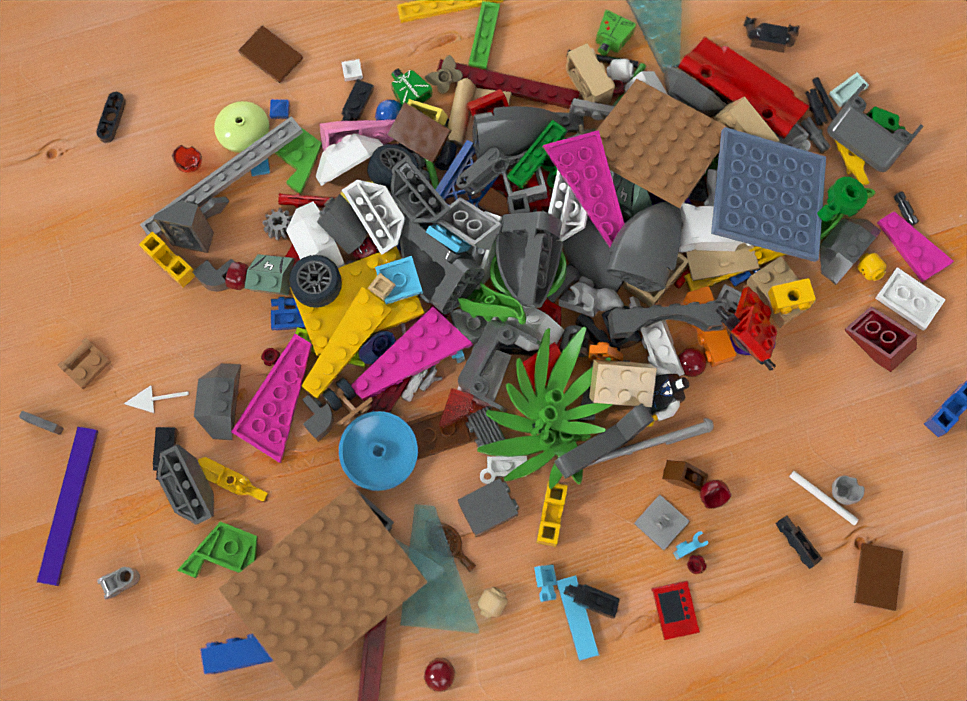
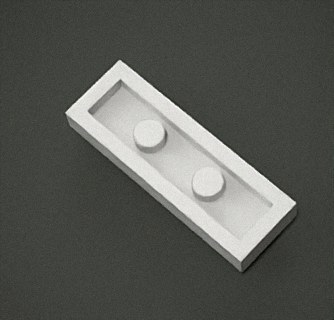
[644,320,685,376]

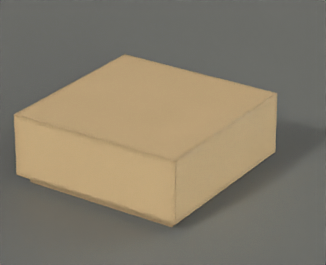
[368,273,396,300]

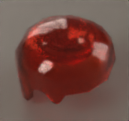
[172,145,203,173]

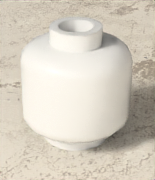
[607,59,634,83]

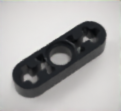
[96,92,126,143]

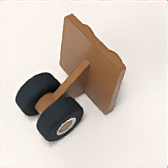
[322,378,373,426]

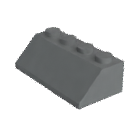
[153,201,214,253]

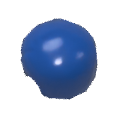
[375,99,402,120]

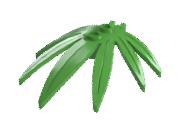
[506,327,613,440]
[477,393,591,489]

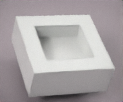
[341,59,363,82]

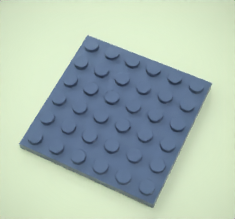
[711,127,826,262]

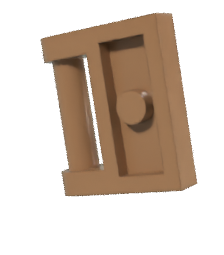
[58,338,111,389]

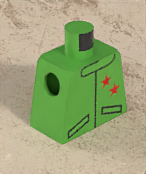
[596,9,636,56]

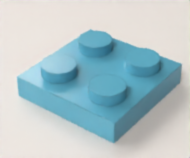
[426,224,472,253]
[375,256,423,304]

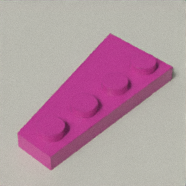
[877,212,954,282]

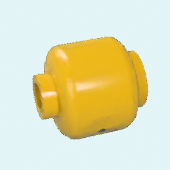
[858,253,887,281]

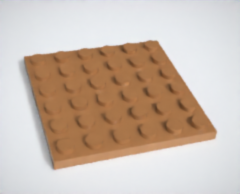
[596,79,731,208]

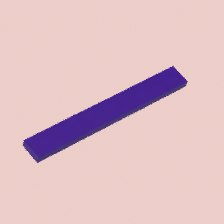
[37,427,98,586]

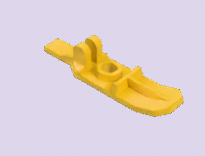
[835,140,869,185]
[198,457,268,502]

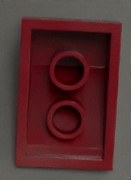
[845,306,917,372]

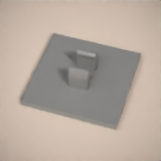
[634,495,689,551]

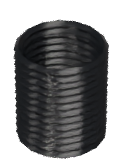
[434,141,457,171]

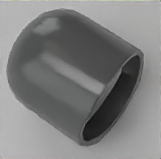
[560,325,590,357]

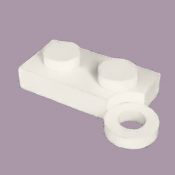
[480,456,527,484]

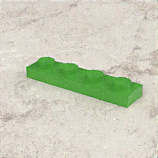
[468,1,500,69]

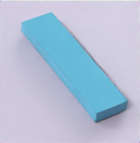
[557,575,599,661]

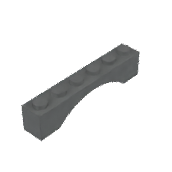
[608,301,726,339]

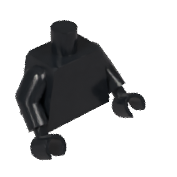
[743,16,800,53]

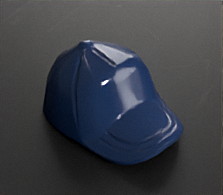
[359,331,396,364]

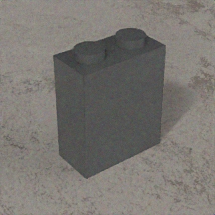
[317,194,368,254]
[458,478,520,537]

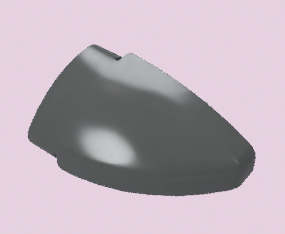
[400,215,485,314]

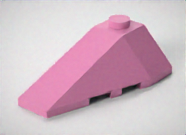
[320,120,395,151]

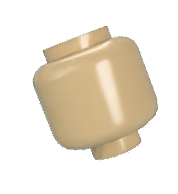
[478,587,508,619]

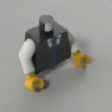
[647,367,689,427]

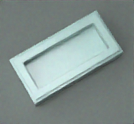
[829,72,869,108]

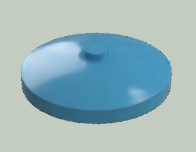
[339,411,418,491]

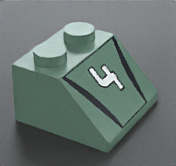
[614,174,652,220]
[245,254,294,296]

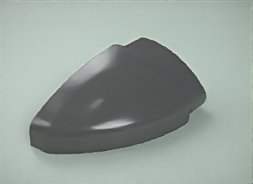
[472,106,563,160]
[606,202,682,292]
[496,212,563,308]
[562,216,624,293]

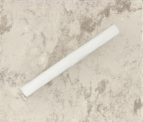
[789,471,859,525]

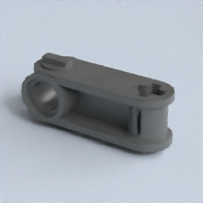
[456,147,509,196]

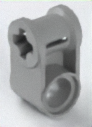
[97,567,140,600]

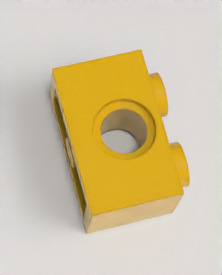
[768,278,816,315]

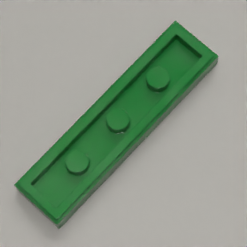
[507,120,568,189]

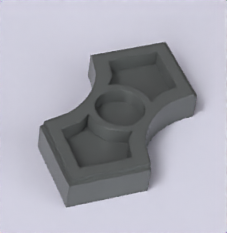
[200,197,229,219]

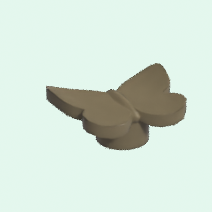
[425,55,463,94]

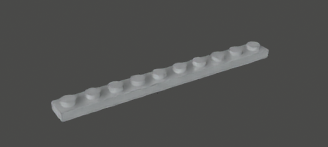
[140,116,303,236]

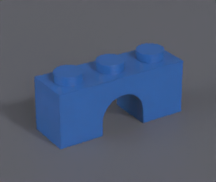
[924,380,967,437]

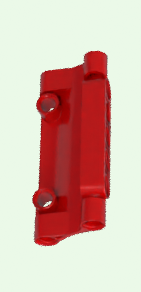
[678,37,810,139]

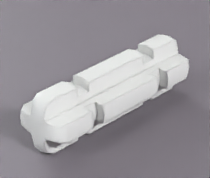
[401,369,428,402]

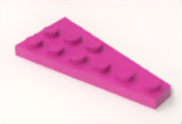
[543,130,624,248]
[351,307,473,401]
[231,334,312,463]

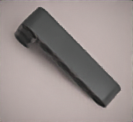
[554,403,654,479]

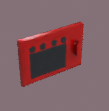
[651,581,700,640]

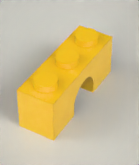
[138,231,195,288]
[536,481,568,547]

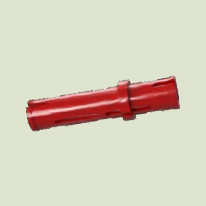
[278,193,335,208]

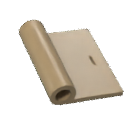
[447,79,511,148]
[685,243,759,281]

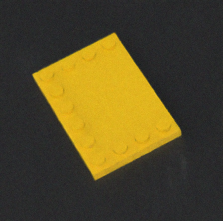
[290,246,424,357]

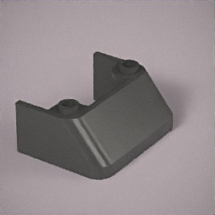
[827,83,924,172]
[458,320,541,413]

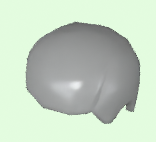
[832,475,865,505]

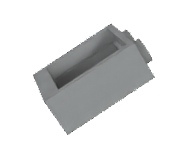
[502,151,547,203]

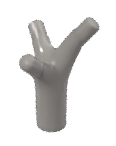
[419,365,443,392]

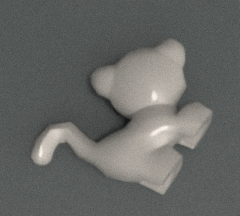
[568,277,624,312]

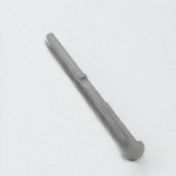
[587,418,714,467]

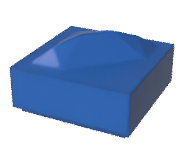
[270,99,290,119]

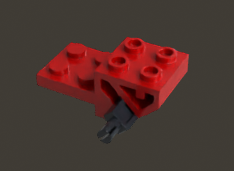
[716,286,778,371]

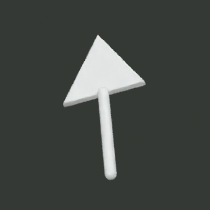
[124,386,189,413]

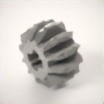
[263,208,293,241]

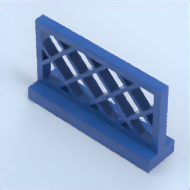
[435,140,498,208]

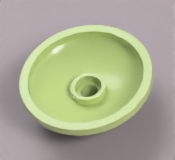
[214,101,270,153]

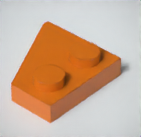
[588,342,623,362]

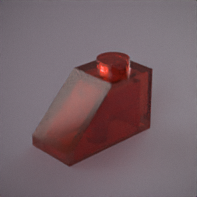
[439,388,477,428]

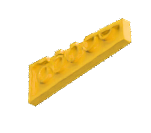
[302,286,392,399]

